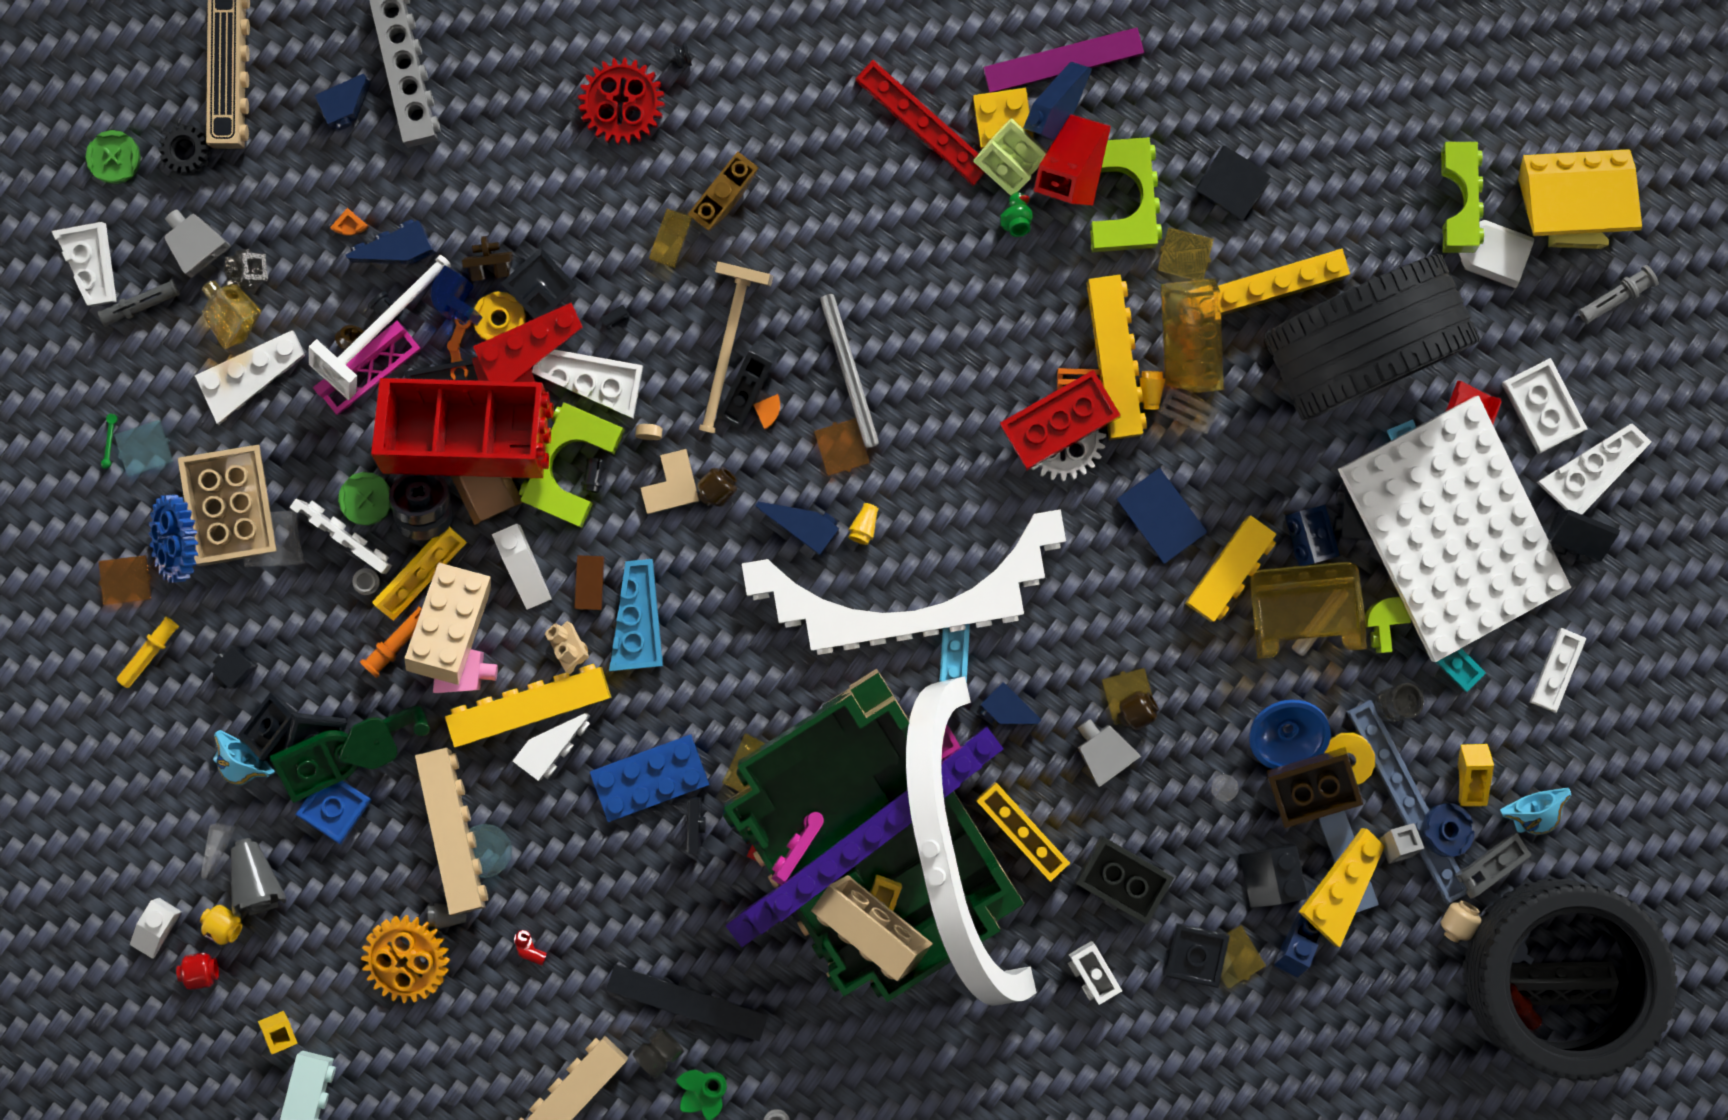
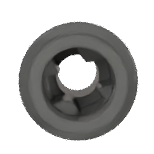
[427,903,466,929]

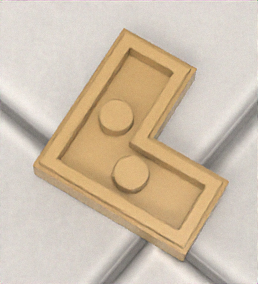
[641,449,699,514]

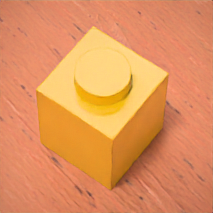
[258,1011,298,1055]

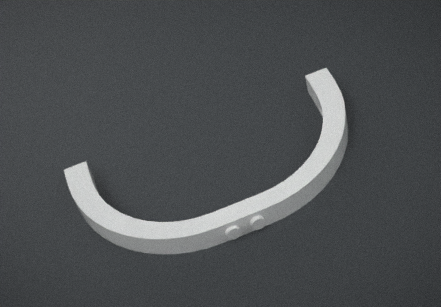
[906,676,1037,1006]

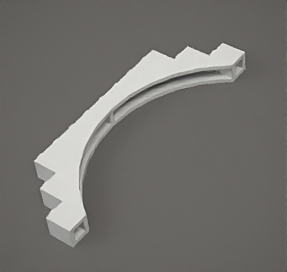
[742,509,1066,655]

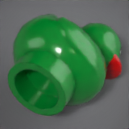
[1000,192,1033,237]

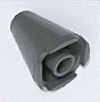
[231,838,286,917]

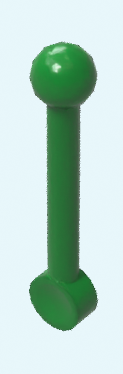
[101,414,118,469]

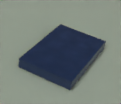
[1116,467,1207,564]

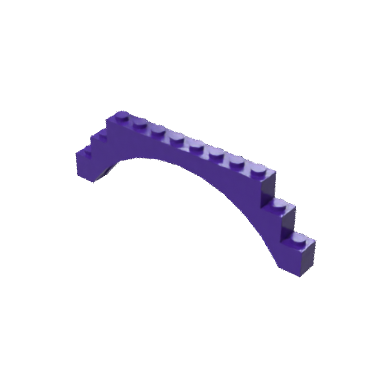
[726,726,1003,947]

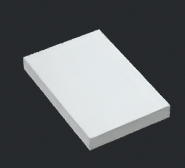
[1501,358,1587,454]

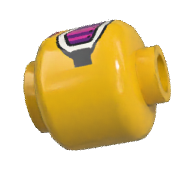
[200,905,243,945]

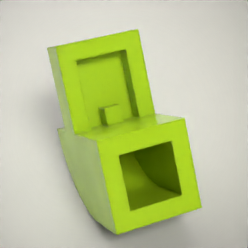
[1363,597,1411,653]

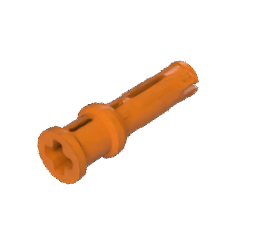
[360,606,422,678]

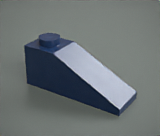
[1023,61,1092,141]
[755,501,839,555]

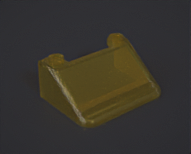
[1250,562,1367,659]

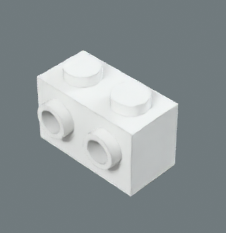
[1068,941,1122,1005]

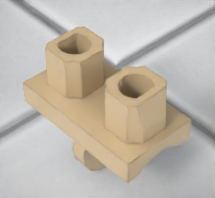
[545,621,589,674]

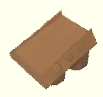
[451,476,523,525]

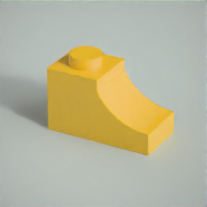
[1457,744,1494,807]

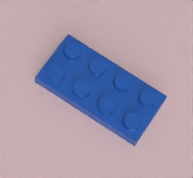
[590,734,710,822]

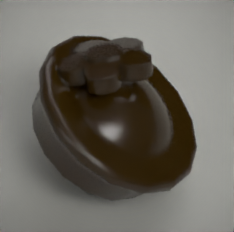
[335,325,364,350]

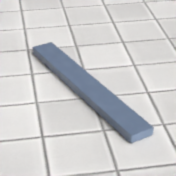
[1346,700,1467,904]

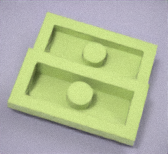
[974,118,1048,195]

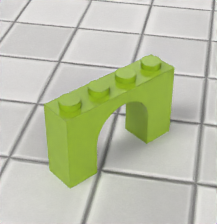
[1090,137,1162,252]
[519,402,625,528]

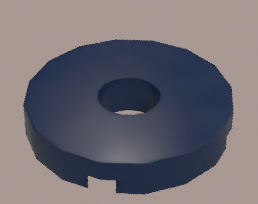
[1422,803,1474,857]

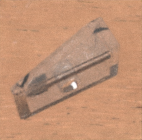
[201,823,236,879]

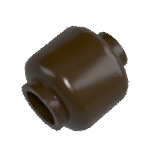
[697,467,737,507]
[1117,691,1159,731]

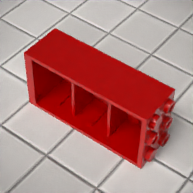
[371,378,554,478]

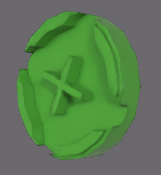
[85,130,141,184]
[338,472,391,526]

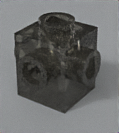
[224,250,268,290]

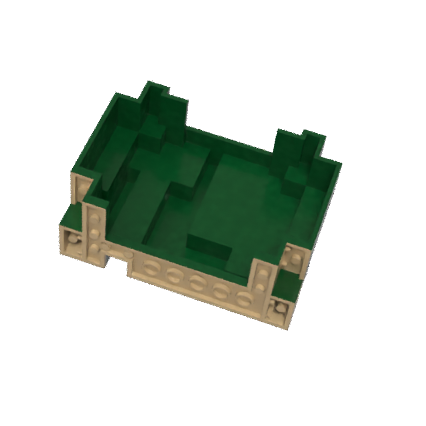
[722,669,1024,1002]

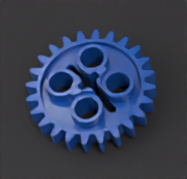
[148,495,198,583]

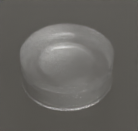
[1210,774,1239,802]

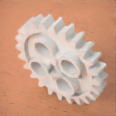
[1032,431,1106,481]

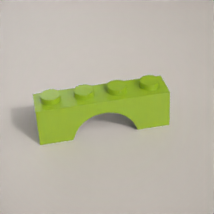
[1441,142,1484,253]

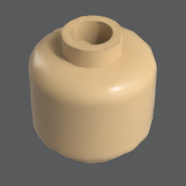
[1441,901,1482,943]

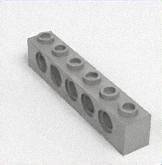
[369,0,441,148]

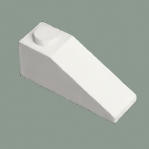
[492,524,552,610]

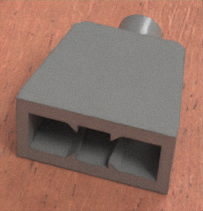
[164,210,231,278]
[1077,719,1141,787]

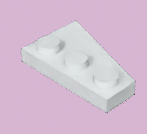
[52,222,117,307]

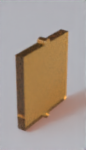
[814,418,870,476]
[98,555,152,605]

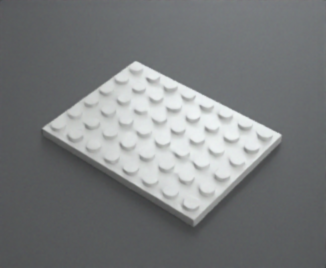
[1338,396,1571,662]

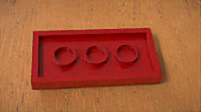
[1000,370,1121,470]

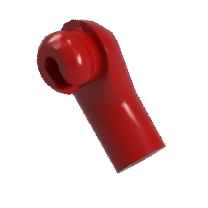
[514,930,547,966]

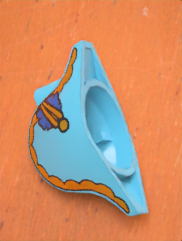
[213,730,275,785]
[1500,788,1571,835]

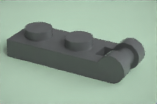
[1455,833,1532,898]

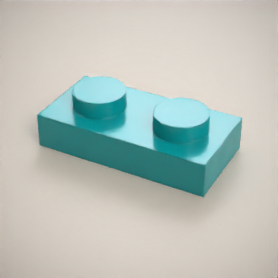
[1427,648,1486,692]

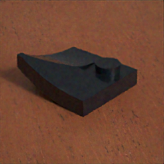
[501,247,578,319]

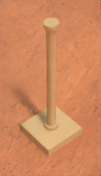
[699,261,773,433]

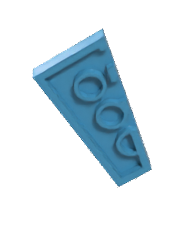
[609,559,663,671]

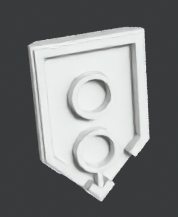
[1459,220,1534,288]

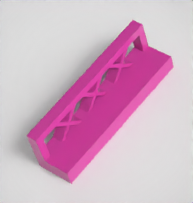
[313,321,421,415]

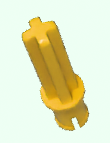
[117,617,179,688]

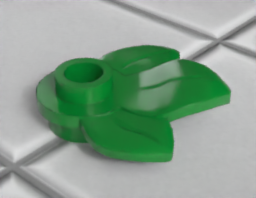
[676,1070,727,1120]

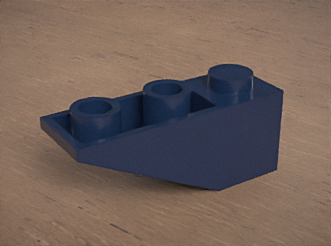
[346,220,436,265]
[1274,888,1322,978]

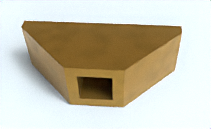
[688,151,759,231]

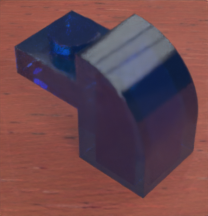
[431,265,483,326]

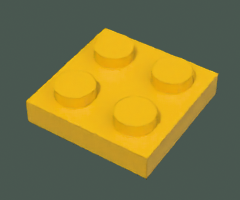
[973,88,1033,149]

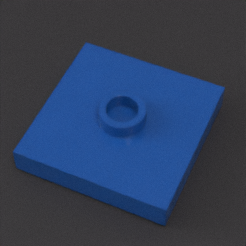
[295,781,372,845]

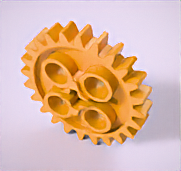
[361,915,450,1003]

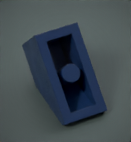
[315,73,370,130]
[980,682,1041,724]

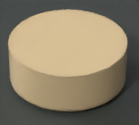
[635,424,663,440]

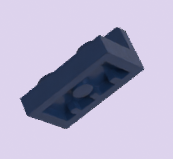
[1285,505,1340,567]

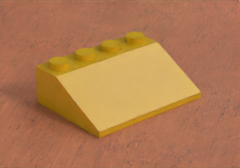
[1518,150,1642,236]

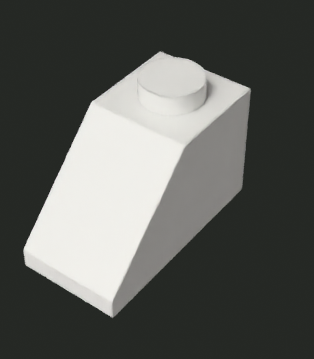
[130,898,182,959]

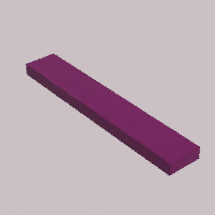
[983,27,1144,93]

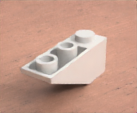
[513,713,590,781]

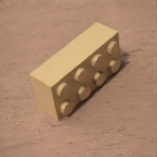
[405,563,491,685]
[811,875,933,981]

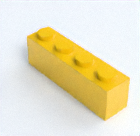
[1185,515,1276,622]
[975,782,1070,882]

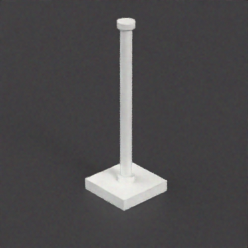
[309,255,451,400]

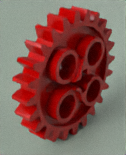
[578,57,665,145]

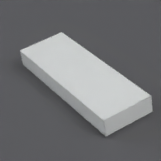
[1530,628,1586,713]

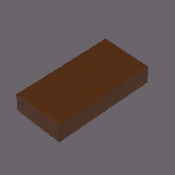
[575,555,605,610]

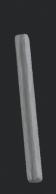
[820,294,879,448]

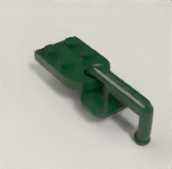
[270,705,430,803]

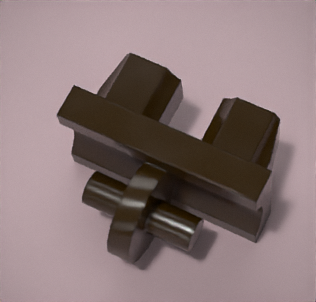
[462,236,513,281]

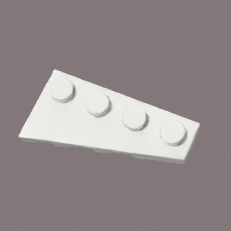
[195,331,305,425]
[532,350,643,419]
[1537,424,1651,514]
[290,499,392,574]

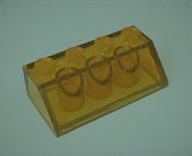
[1160,278,1224,393]

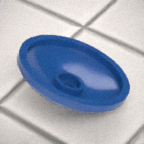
[1249,700,1331,769]

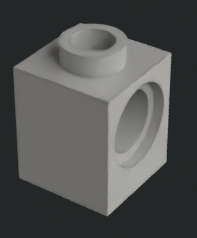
[1379,823,1424,864]

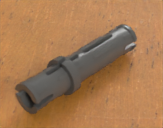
[98,280,180,327]

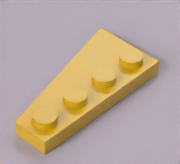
[1299,828,1385,947]

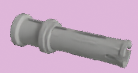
[1578,265,1659,324]

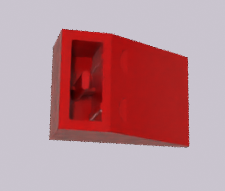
[1034,114,1111,206]

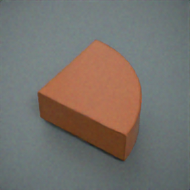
[330,208,369,236]
[753,394,780,430]

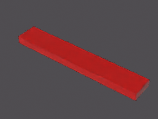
[855,60,985,186]

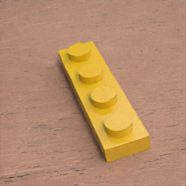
[372,526,467,621]

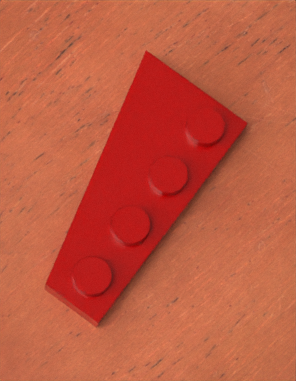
[473,303,583,382]

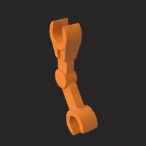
[447,311,473,380]

